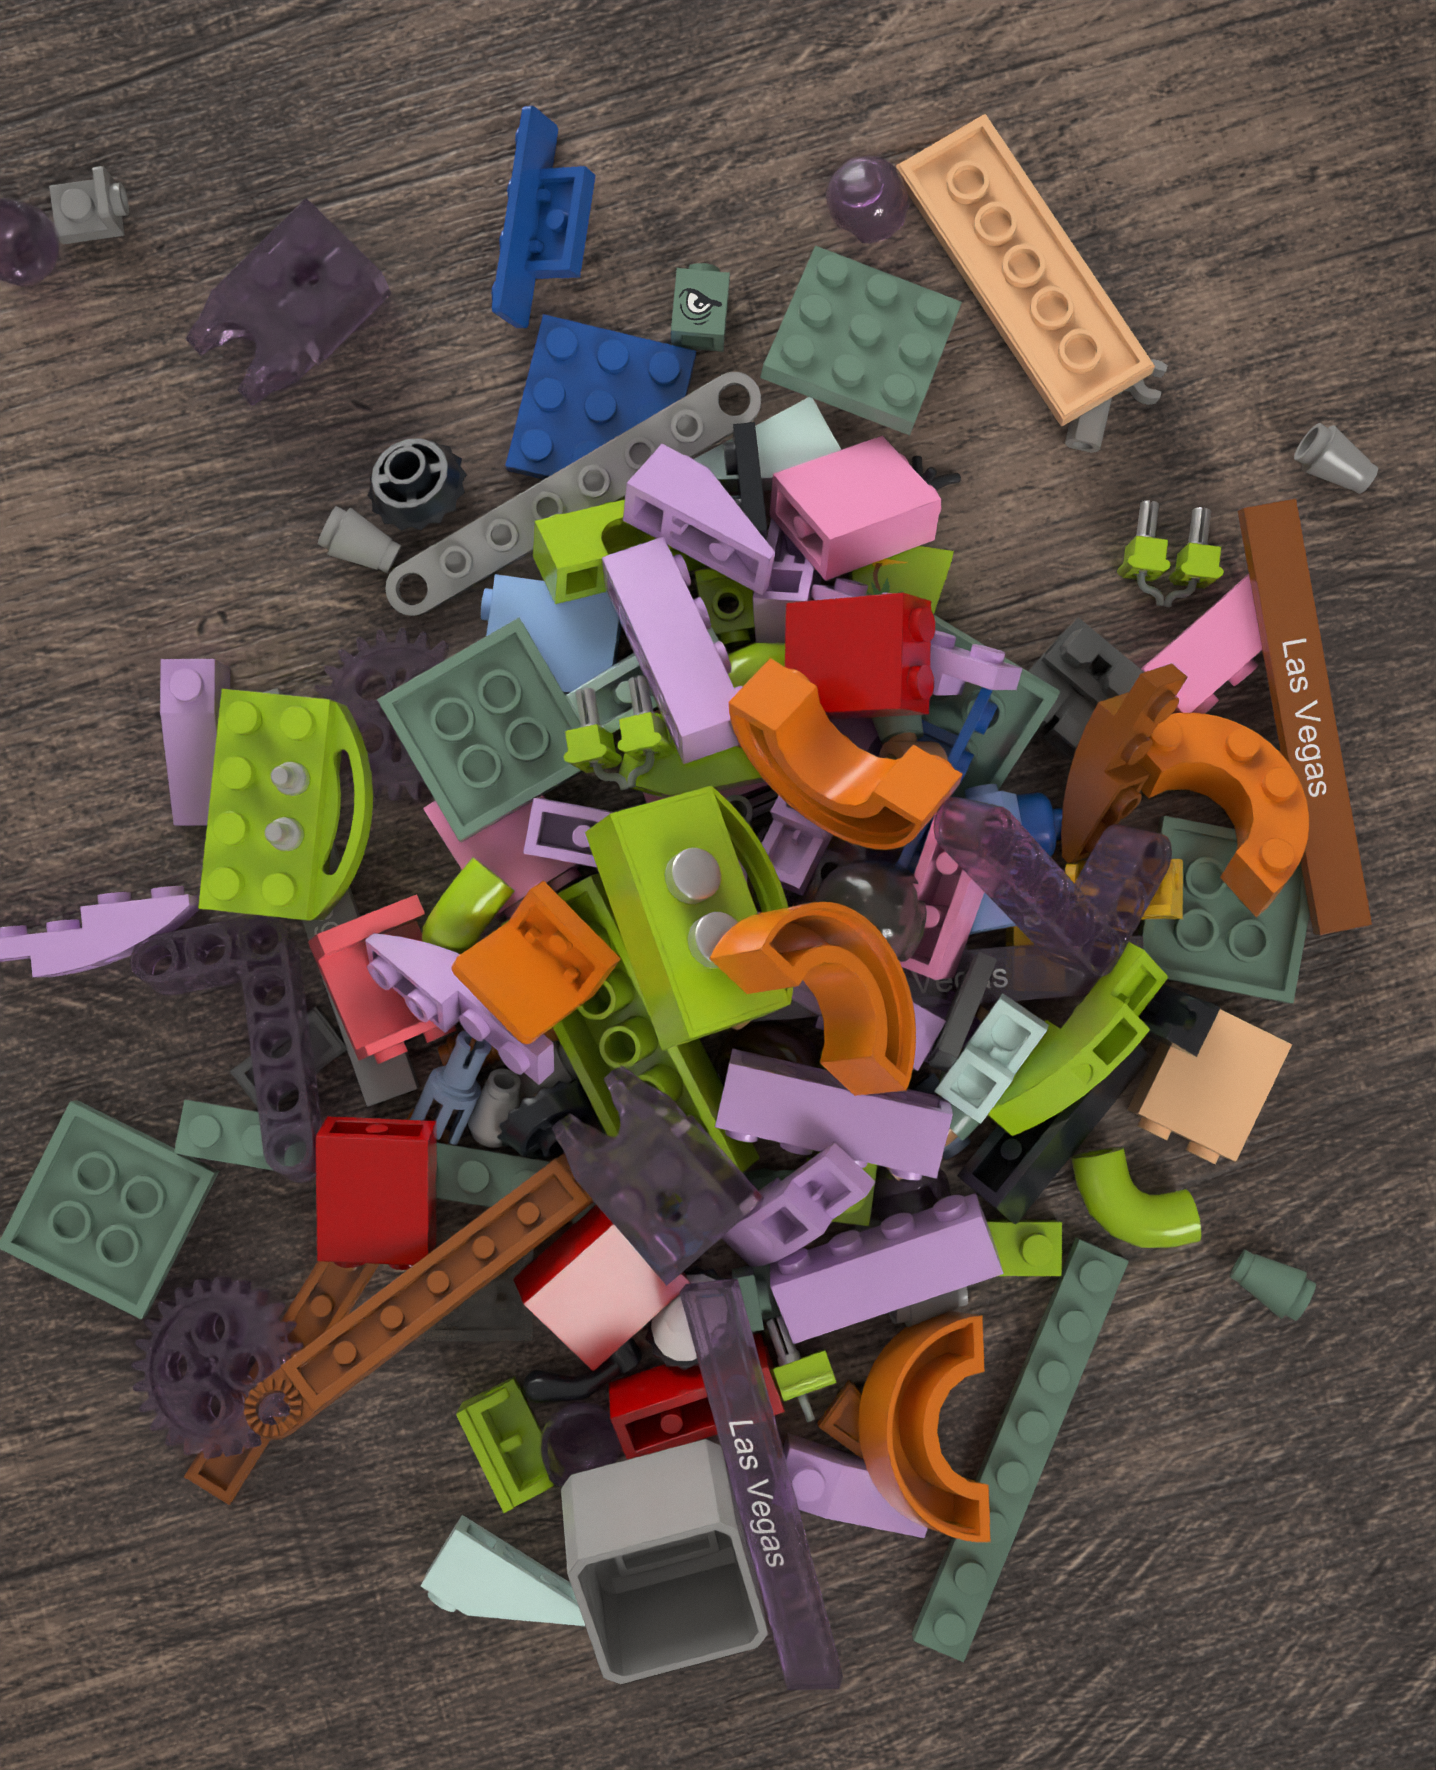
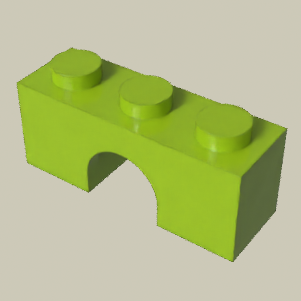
[533,500,705,604]

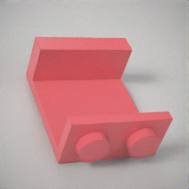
[308,894,457,1064]

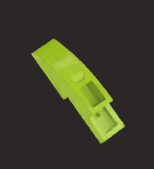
[988,942,1169,1136]

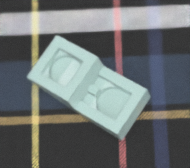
[934,993,1049,1124]

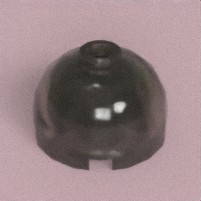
[813,859,927,962]

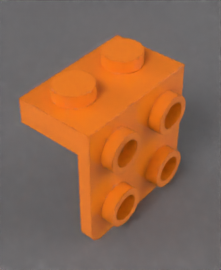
[451,880,621,1044]

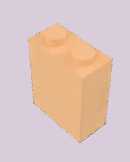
[1127,1009,1292,1164]

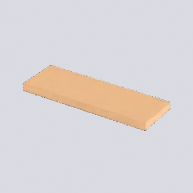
[895,114,1155,427]

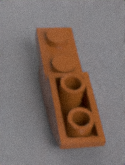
[1061,663,1188,864]

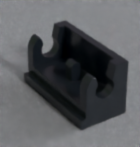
[1086,966,1220,1057]

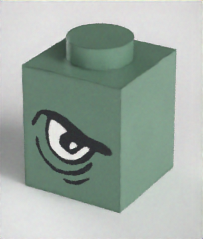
[671,263,730,352]

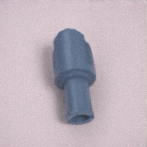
[410,1031,491,1145]

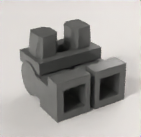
[1028,617,1144,761]

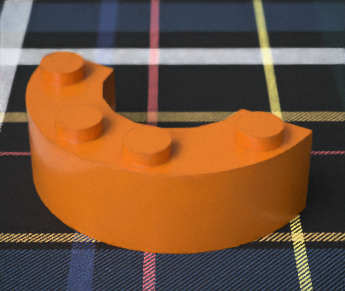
[728,658,963,850]
[1138,713,1309,918]
[709,902,916,1096]
[858,1311,991,1542]

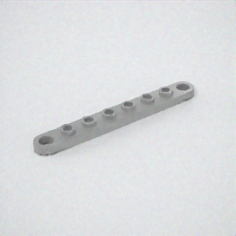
[385,372,761,616]

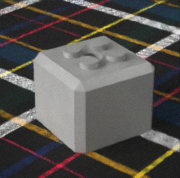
[561,1439,768,1684]

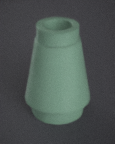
[1229,1249,1316,1321]

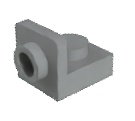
[49,166,129,244]

